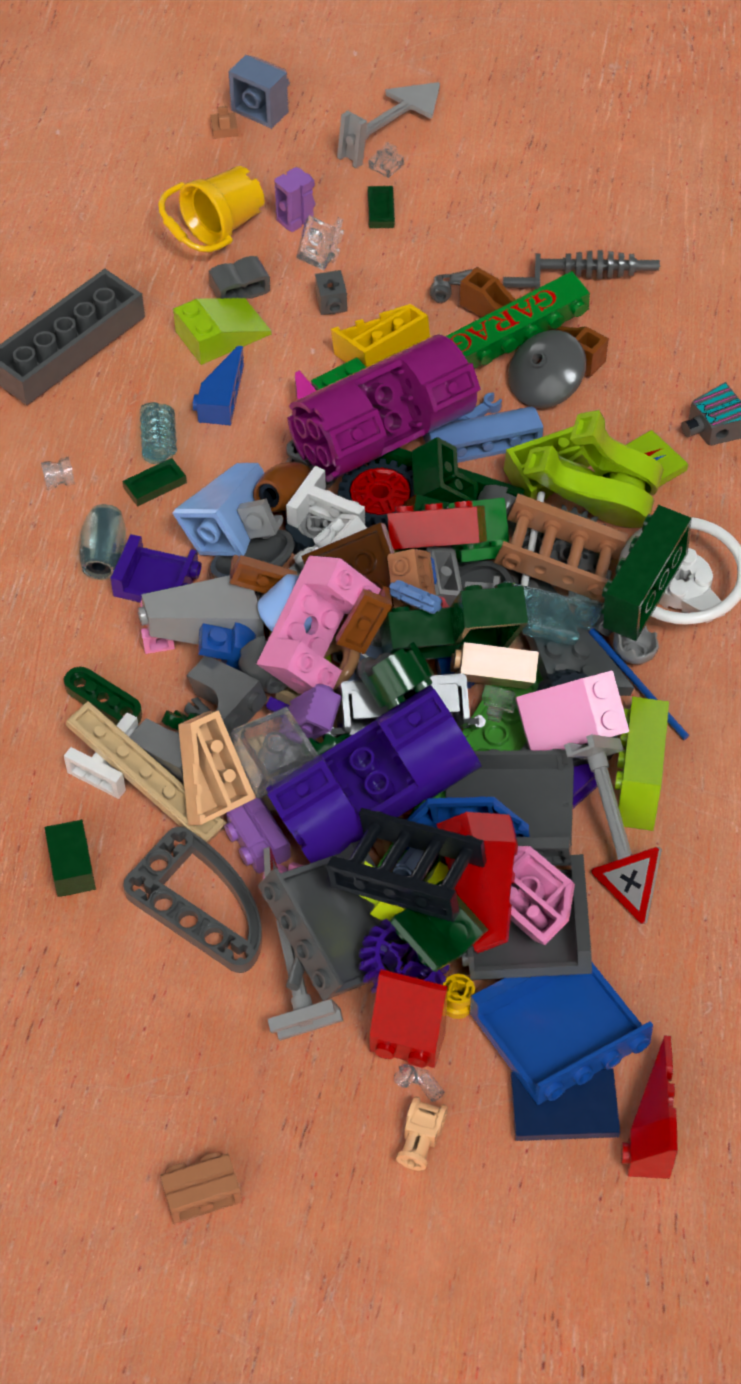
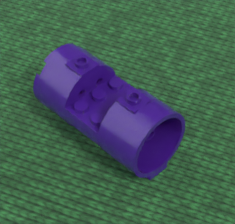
[266,685,482,863]

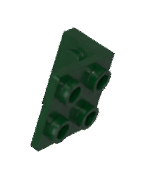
[390,879,488,972]

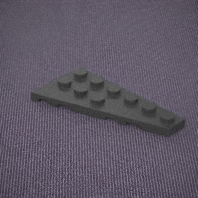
[505,568,635,696]

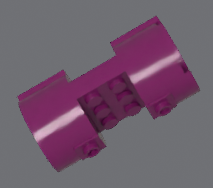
[288,334,481,482]

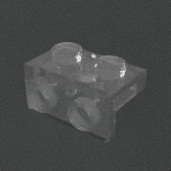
[296,215,344,270]

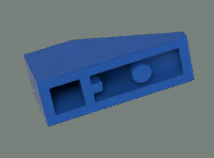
[193,346,244,426]

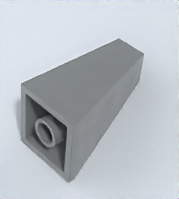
[138,575,264,645]

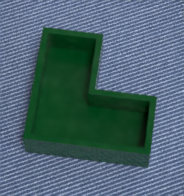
[380,582,528,660]

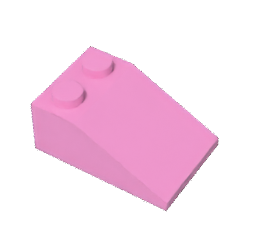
[515,671,629,751]

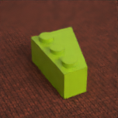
[503,426,590,500]

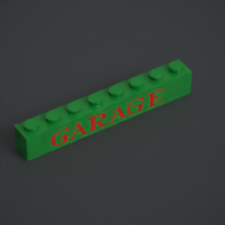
[446,271,590,369]

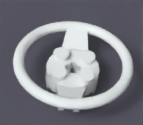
[618,517,741,625]

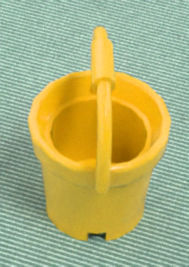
[158,166,265,252]

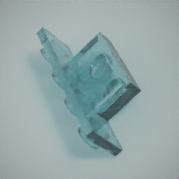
[502,581,603,646]

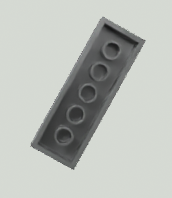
[0,268,145,405]

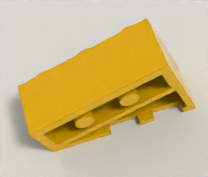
[331,304,430,367]

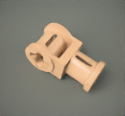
[396,1096,448,1171]

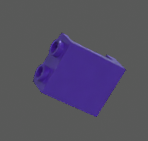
[110,534,202,603]

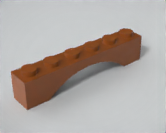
[459,267,609,377]

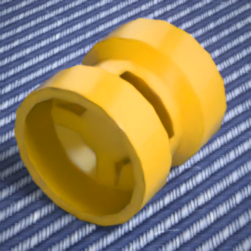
[443,974,475,1019]

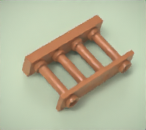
[494,493,629,603]

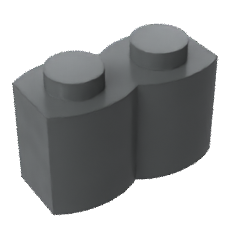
[209,256,270,298]

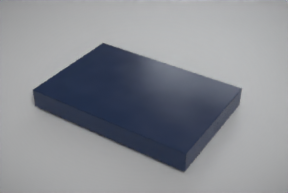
[510,1068,620,1141]

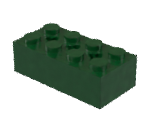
[601,505,692,641]

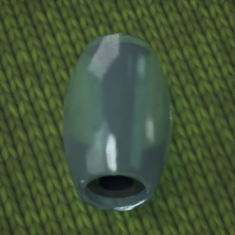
[78,504,126,580]

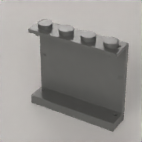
[439,749,574,866]

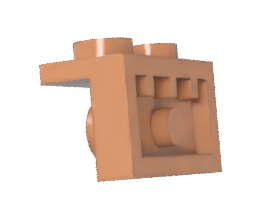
[387,549,436,611]

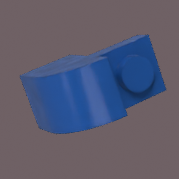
[198,622,256,671]

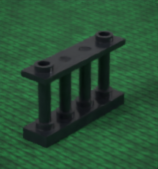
[327,808,487,922]

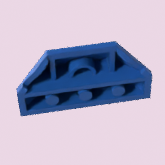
[406,796,530,850]

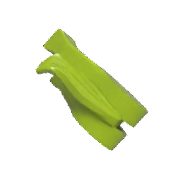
[523,410,664,528]

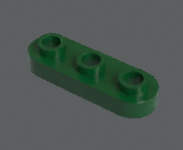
[64,666,142,725]

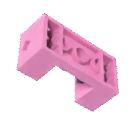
[257,556,381,694]

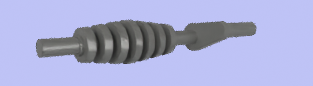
[503,250,660,289]

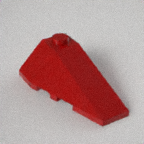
[621,1035,678,1179]

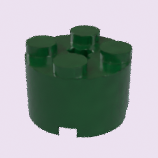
[360,642,434,710]

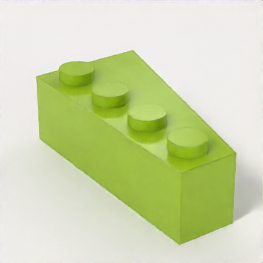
[615,696,669,831]

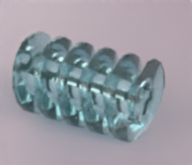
[140,402,177,464]

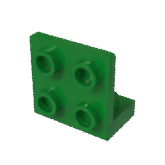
[447,497,509,562]

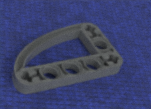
[123,827,262,973]

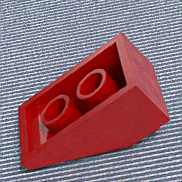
[369,969,448,1068]

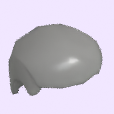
[613,626,659,665]

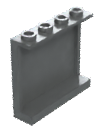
[258,840,408,1001]
[462,854,592,980]

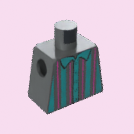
[681,382,741,446]

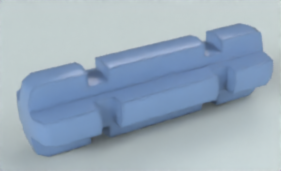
[389,580,442,614]

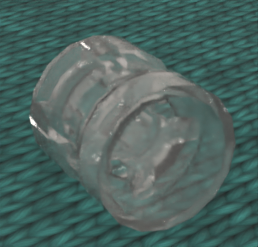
[41,457,75,490]

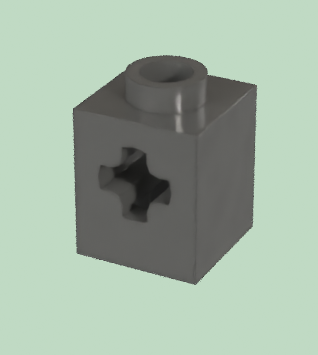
[315,270,347,315]

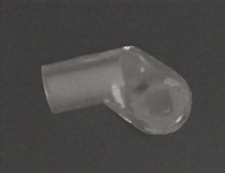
[394,1064,445,1102]

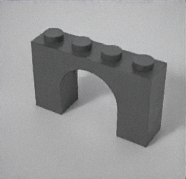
[129,656,268,784]

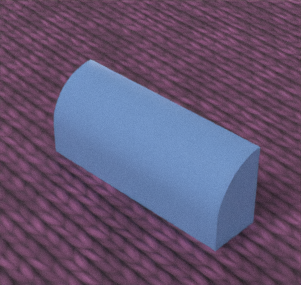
[423,406,543,463]

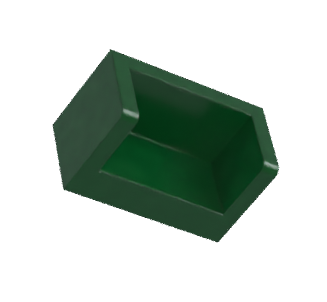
[44,819,96,897]

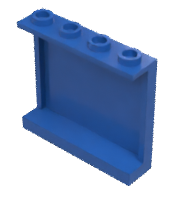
[470,962,653,1105]

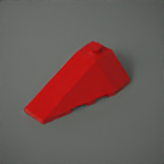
[437,812,518,954]

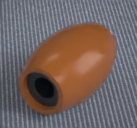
[254,462,311,513]

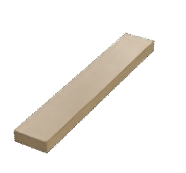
[66,701,227,843]

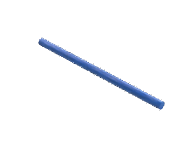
[588,628,689,740]

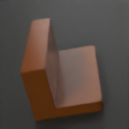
[229,555,297,594]
[336,586,392,654]

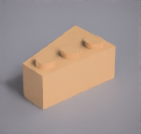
[178,710,256,825]

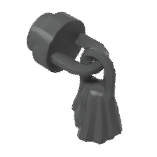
[430,269,473,303]

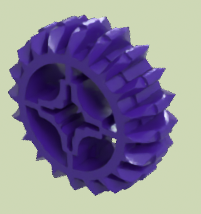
[358,919,449,993]

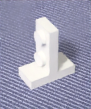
[286,466,365,528]
[64,713,138,799]

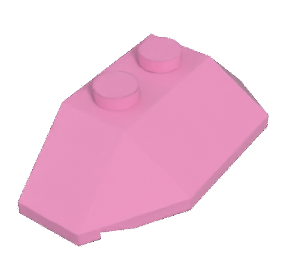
[510,846,575,945]

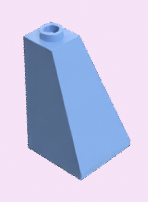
[172,463,264,556]

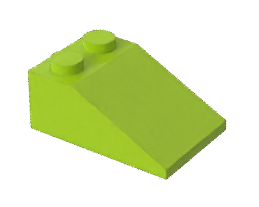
[173,298,272,365]

